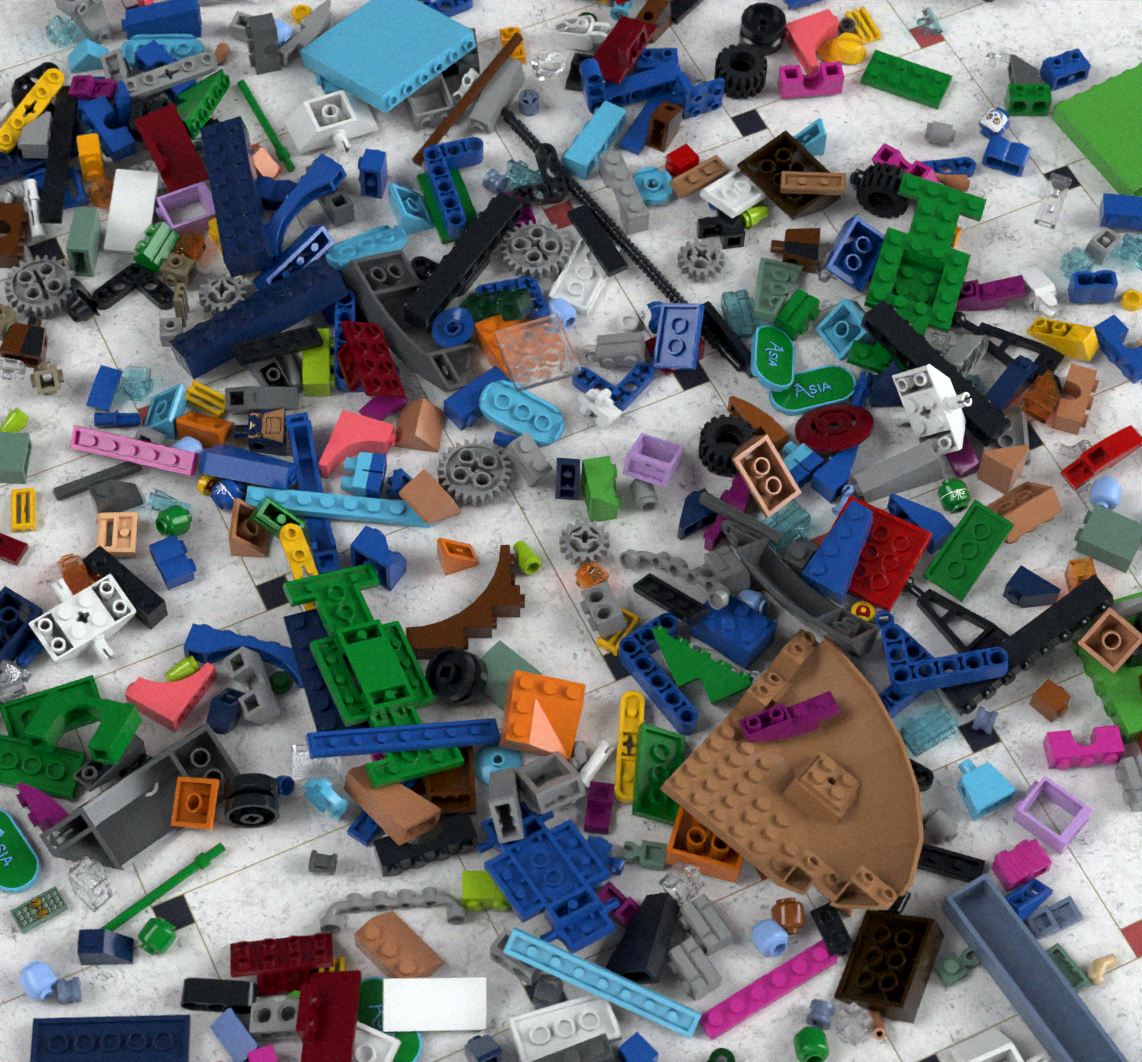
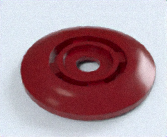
[795,403,874,452]

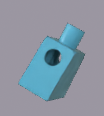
[957,759,1016,821]

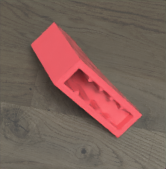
[784,9,839,75]
[318,410,397,479]
[125,662,217,733]

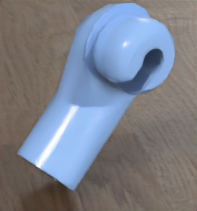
[832,484,856,517]

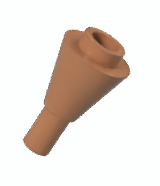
[934,172,970,192]

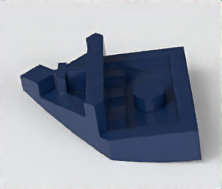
[870,360,904,408]

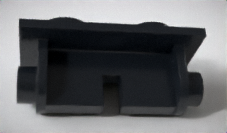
[810,901,854,957]

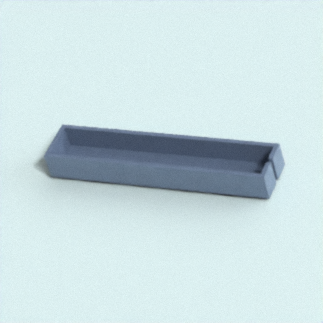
[941,873,1128,1062]

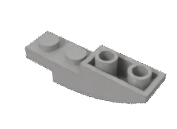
[278,0,332,68]

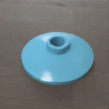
[474,743,522,786]

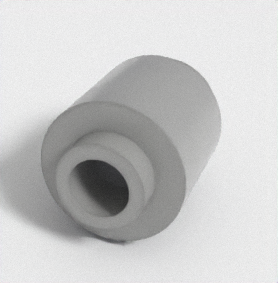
[924,121,956,146]
[630,479,658,512]
[922,807,958,844]

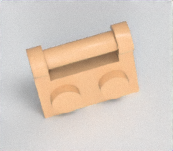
[94,512,139,557]

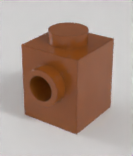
[1029,678,1071,723]

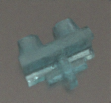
[505,159,543,196]
[1119,233,1142,270]

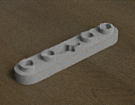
[123,52,218,101]

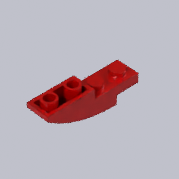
[1060,425,1142,491]

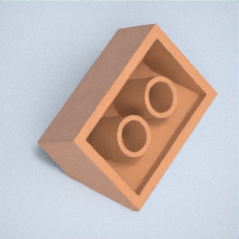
[731,434,802,518]
[986,482,1062,544]
[354,911,445,978]

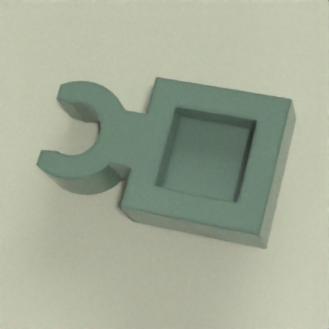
[622,840,667,870]
[933,947,980,988]

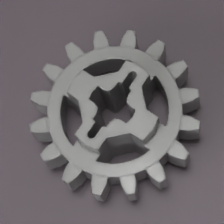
[677,238,725,282]
[198,273,247,316]
[559,518,610,567]

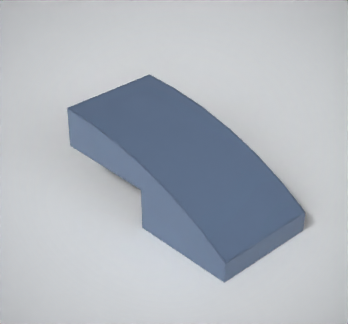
[1026,896,1084,940]

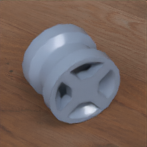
[519,89,539,116]
[482,169,509,195]
[972,706,998,735]
[57,977,82,1005]
[806,999,836,1030]

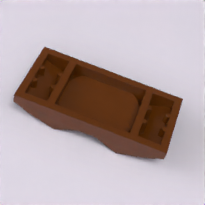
[425,746,476,816]

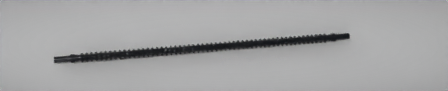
[501,106,744,372]

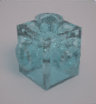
[44,15,80,46]
[1059,247,1097,280]
[119,365,154,401]

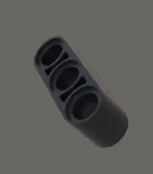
[180,978,258,1014]

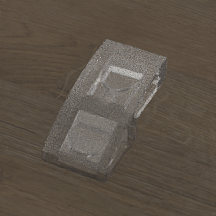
[529,973,565,1012]

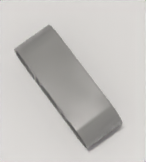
[944,334,988,377]

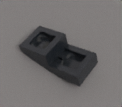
[565,52,594,92]

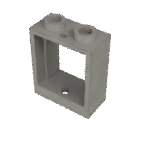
[404,73,455,131]
[515,751,586,815]

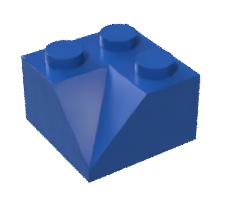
[350,525,407,591]

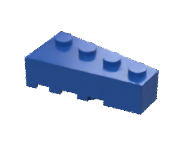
[801,500,873,607]

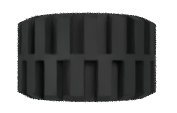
[714,44,768,99]
[856,163,911,219]
[698,414,756,477]

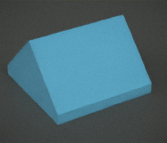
[389,183,435,235]
[143,384,188,440]

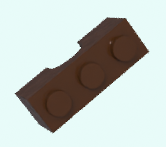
[0,203,29,268]

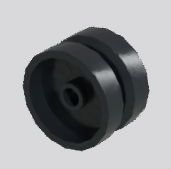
[739,3,786,56]
[130,95,168,143]
[426,647,488,705]
[224,773,279,828]

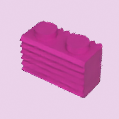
[991,838,1052,892]

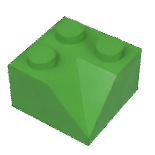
[581,456,621,523]

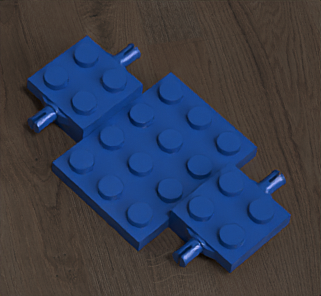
[476,801,620,954]

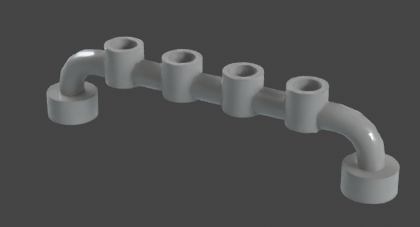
[619,549,730,610]
[320,887,467,934]

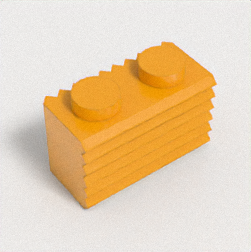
[76,133,106,183]

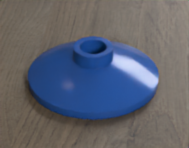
[432,307,474,348]

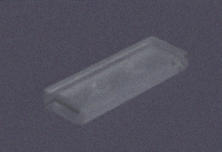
[1034,173,1072,229]

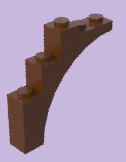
[406,545,525,660]

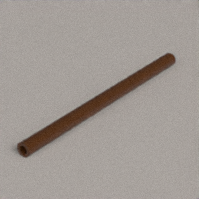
[411,32,523,166]

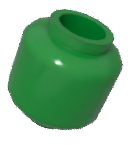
[155,505,192,538]
[138,916,177,956]
[793,1026,829,1062]

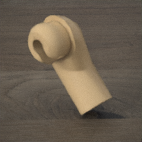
[1087,954,1117,986]

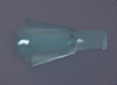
[147,488,191,512]

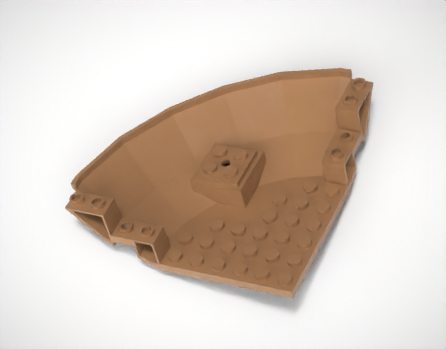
[660,629,924,910]

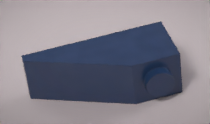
[985,355,1039,412]
[555,458,581,500]

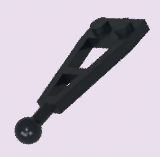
[951,311,1065,390]
[902,576,1010,654]

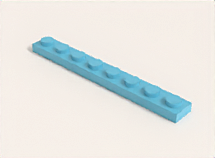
[245,486,430,528]
[503,927,702,1038]

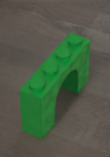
[23,690,142,766]

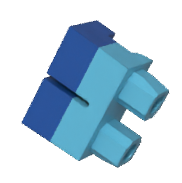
[782,441,824,489]
[340,452,387,499]

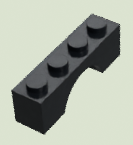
[82,546,168,630]
[373,811,478,877]

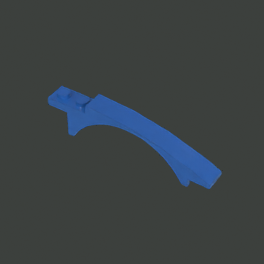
[285,412,341,574]

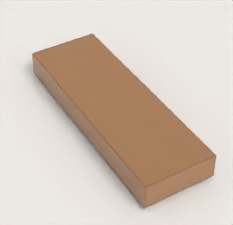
[669,155,730,199]
[780,171,846,195]

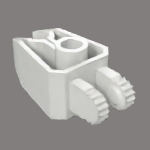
[552,15,611,50]
[1018,266,1058,319]

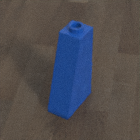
[122,0,202,40]
[199,443,298,490]

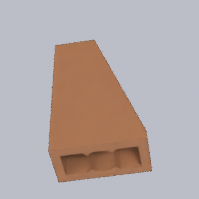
[344,763,441,845]

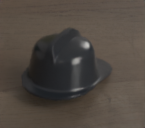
[65,278,100,323]

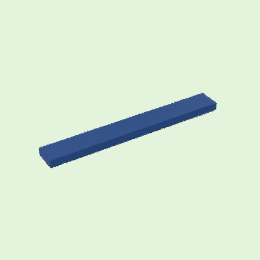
[305,718,501,759]

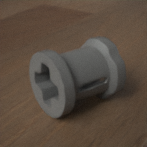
[308,850,338,876]

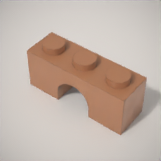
[1052,363,1099,435]

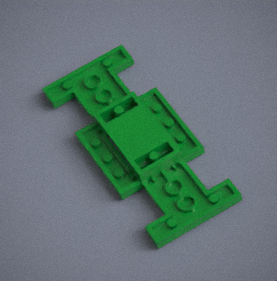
[846,172,987,374]
[282,563,464,790]

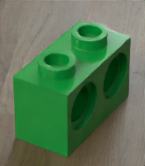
[1004,84,1052,116]

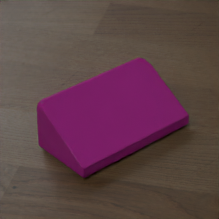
[945,433,980,478]

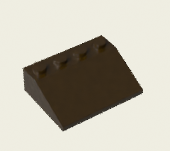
[737,130,841,221]
[834,910,944,1023]

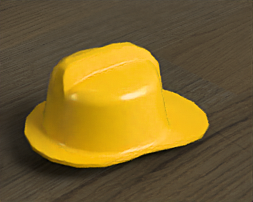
[818,33,867,64]

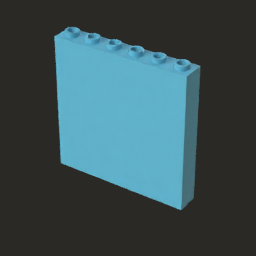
[300,0,476,113]

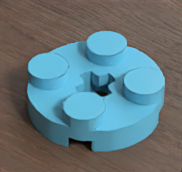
[633,167,673,207]
[302,777,349,820]

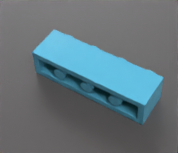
[562,101,627,180]

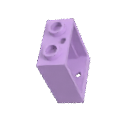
[155,181,216,240]
[622,433,685,488]
[1013,776,1093,854]

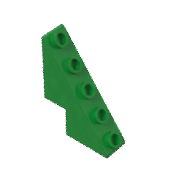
[176,69,230,140]
[651,625,754,705]

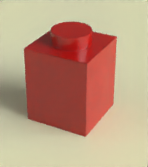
[665,144,699,178]

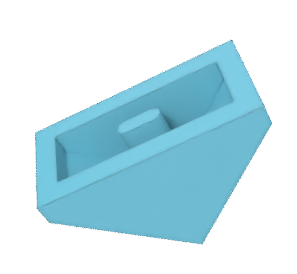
[68,38,109,74]
[794,118,827,156]

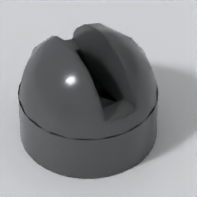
[838,17,856,34]

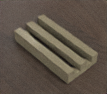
[173,283,190,328]

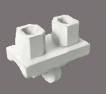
[452,68,484,112]
[577,388,622,428]

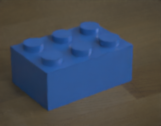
[689,595,777,670]

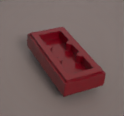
[0,533,29,566]

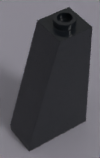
[605,892,680,985]

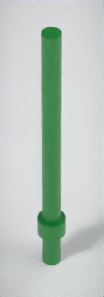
[237,80,295,172]
[100,842,226,932]

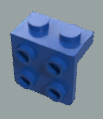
[672,72,725,120]

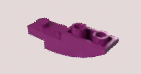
[935,275,1026,311]
[703,473,750,552]
[738,691,840,742]
[16,782,83,867]

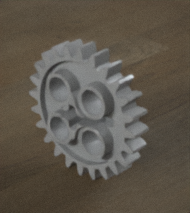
[501,219,571,280]
[4,255,76,318]
[437,438,512,507]

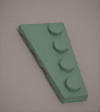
[752,257,803,322]

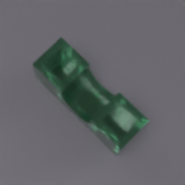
[460,288,534,324]

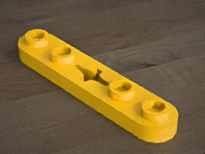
[0,68,64,153]
[279,523,319,611]
[614,690,645,803]

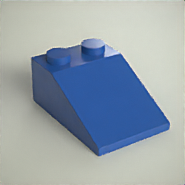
[824,215,885,293]

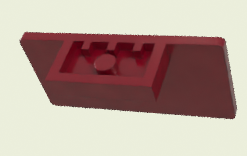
[592,16,658,85]
[135,103,209,193]
[336,321,405,398]
[230,933,334,996]
[295,970,362,1062]

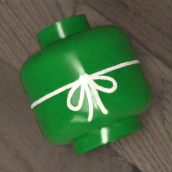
[937,478,971,513]

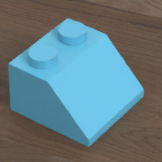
[815,298,875,361]

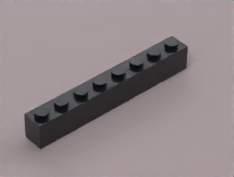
[403,191,522,333]
[861,300,1010,448]
[940,574,1114,716]

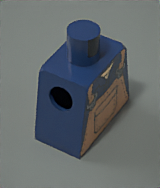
[235,407,287,456]

